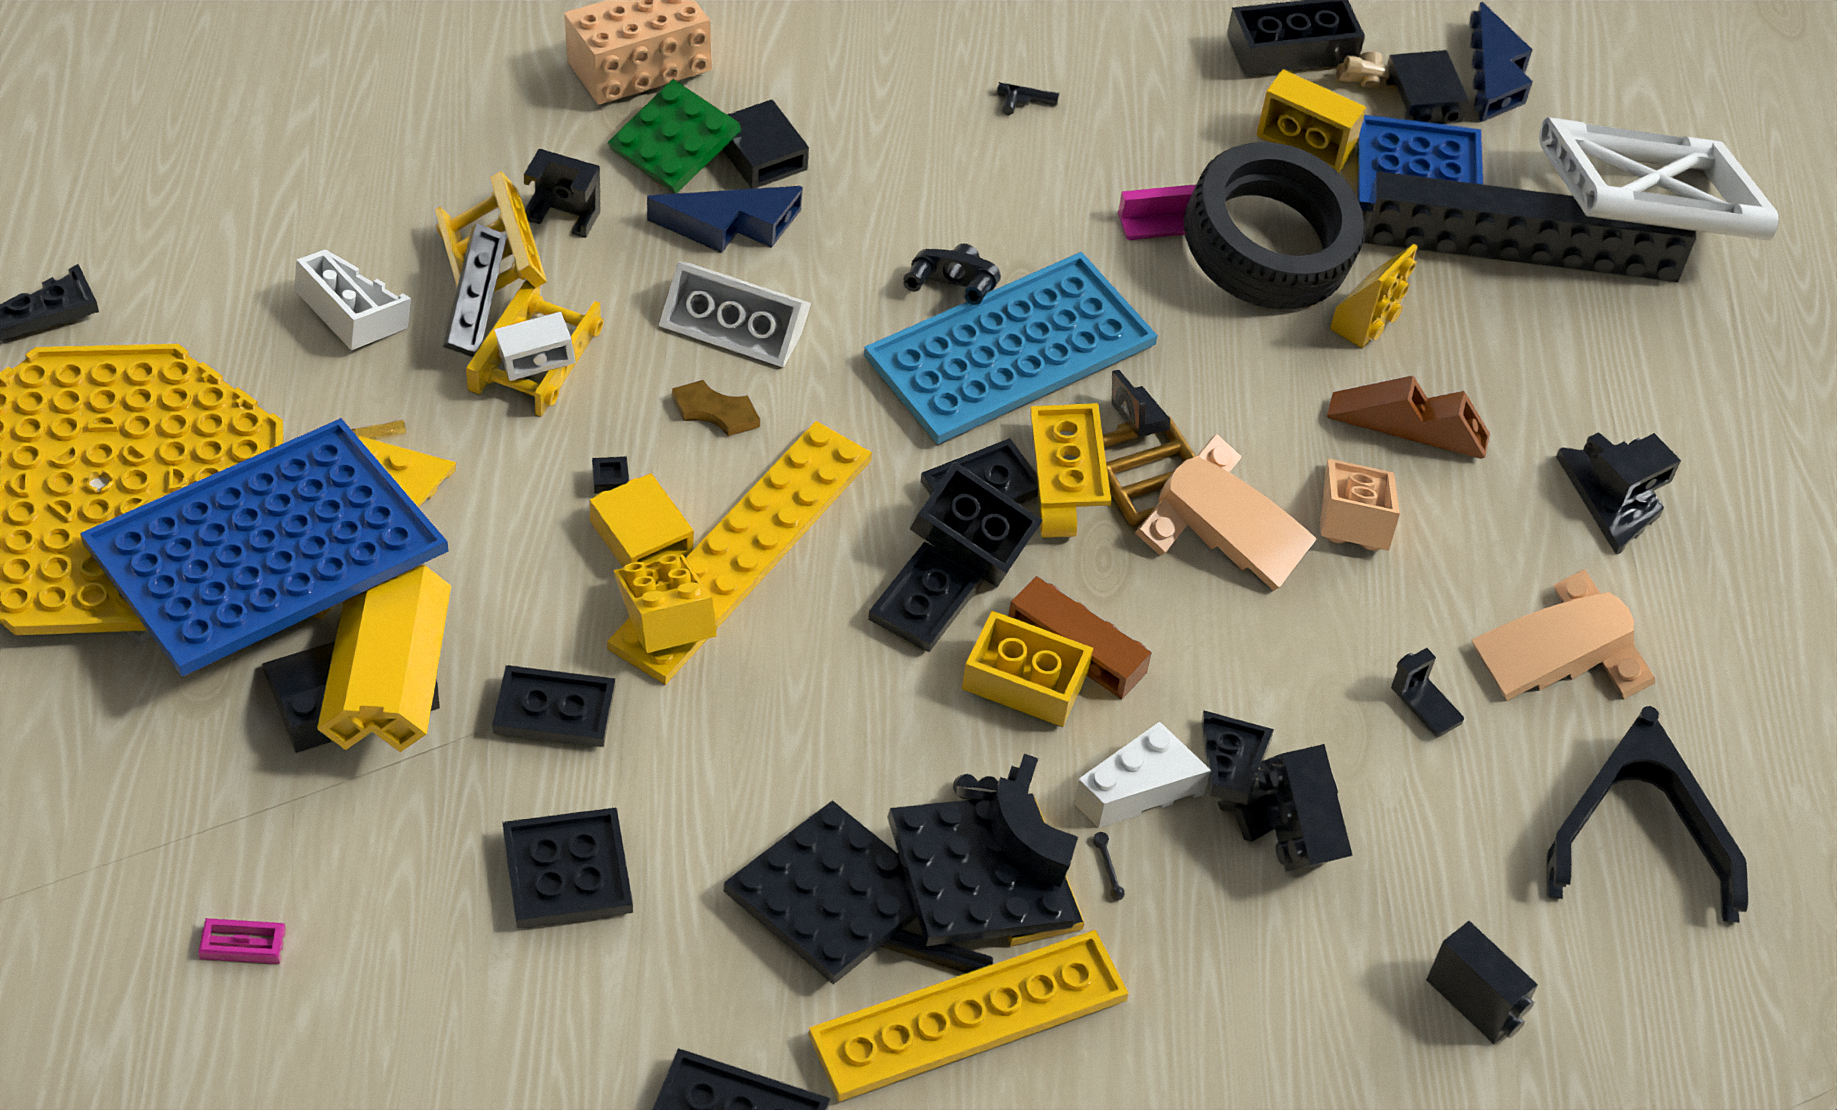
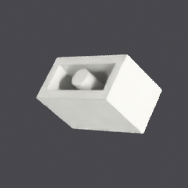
[494,312,576,381]

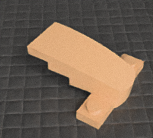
[1135,434,1317,591]
[1472,569,1655,701]

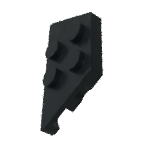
[1556,447,1664,554]

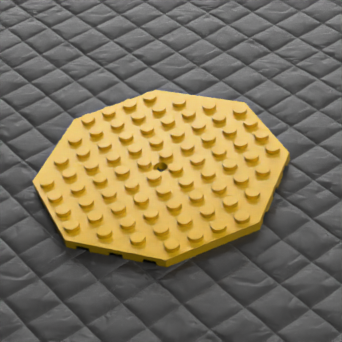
[0,344,284,635]

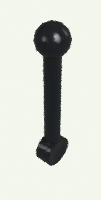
[1093,832,1125,901]

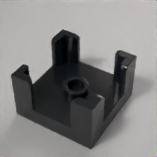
[524,148,600,238]

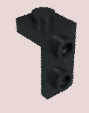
[1391,648,1464,737]

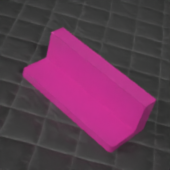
[1118,184,1196,240]

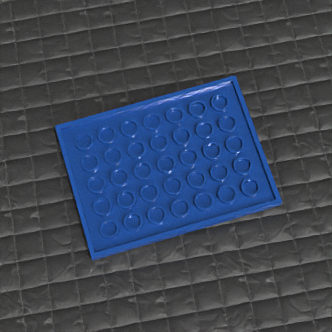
[80,418,449,677]

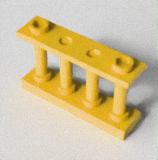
[435,171,547,293]
[466,279,604,417]

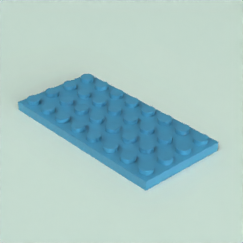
[863,251,1158,445]

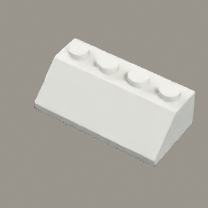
[659,262,811,367]

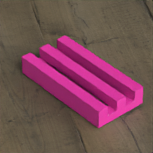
[198,918,286,964]

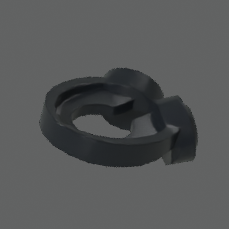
[953,774,999,801]

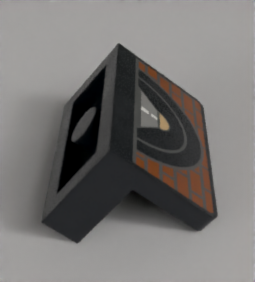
[1112,370,1170,437]

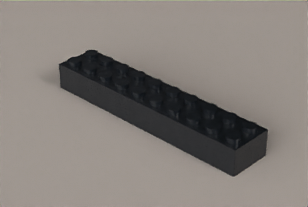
[1364,171,1696,282]

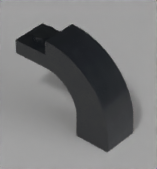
[990,753,1078,888]

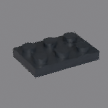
[920,438,1038,504]
[868,541,985,652]
[492,665,616,747]

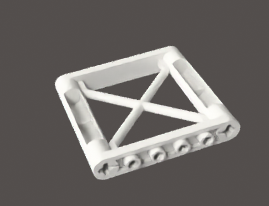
[1539,117,1778,240]

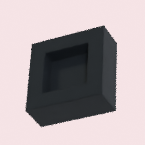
[592,456,629,494]

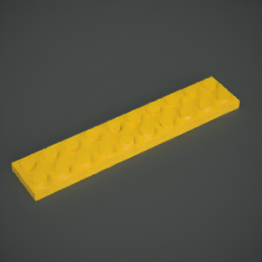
[607,421,872,685]

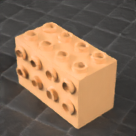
[564,0,712,105]

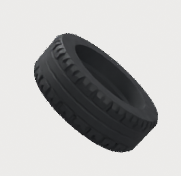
[1184,142,1365,309]

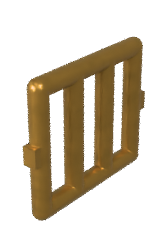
[1102,415,1196,527]

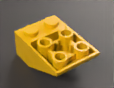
[1330,244,1418,349]
[614,554,717,653]

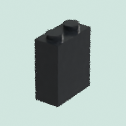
[722,99,809,189]
[1426,920,1538,1044]

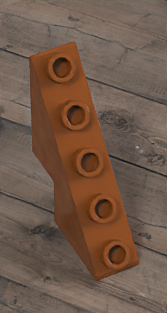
[1327,375,1490,459]

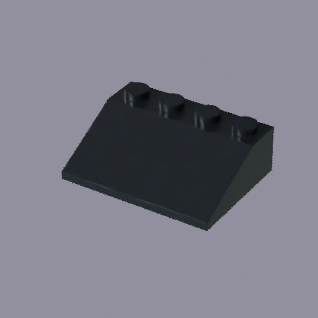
[262,641,440,753]

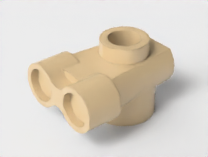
[1335,51,1389,88]

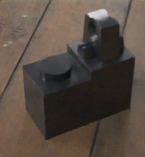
[1583,432,1681,507]

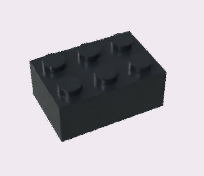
[910,461,1043,588]
[1257,744,1353,872]

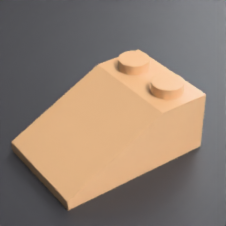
[1320,458,1400,551]

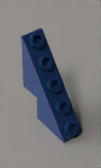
[1469,1,1533,122]
[647,186,803,253]

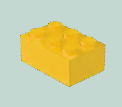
[1256,70,1367,173]
[962,611,1093,727]

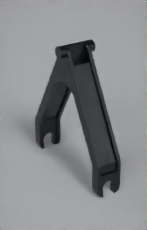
[1546,706,1748,923]

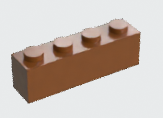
[1008,576,1152,700]

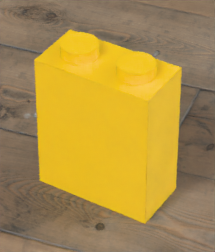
[589,473,694,568]

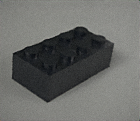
[1226,0,1365,76]

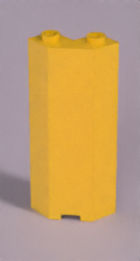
[317,565,451,753]

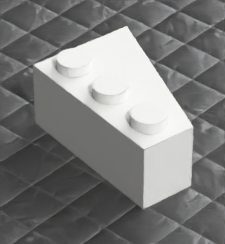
[294,249,411,350]
[1073,722,1211,828]

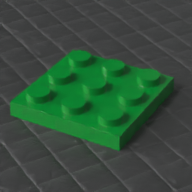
[608,79,742,194]

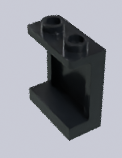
[1385,50,1469,124]

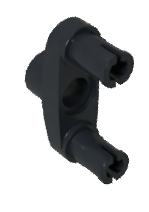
[903,243,1001,305]

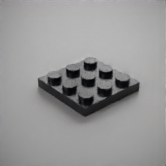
[502,807,633,928]

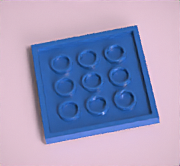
[1357,115,1483,211]

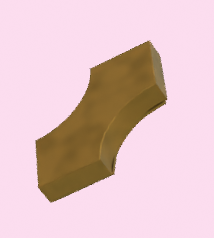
[672,380,761,436]

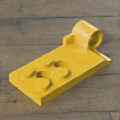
[1030,403,1111,538]

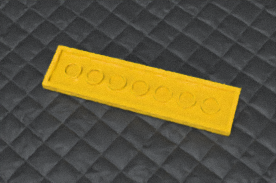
[808,929,1129,1102]

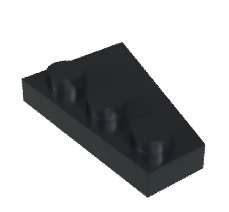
[0,264,99,340]
[1201,710,1274,805]

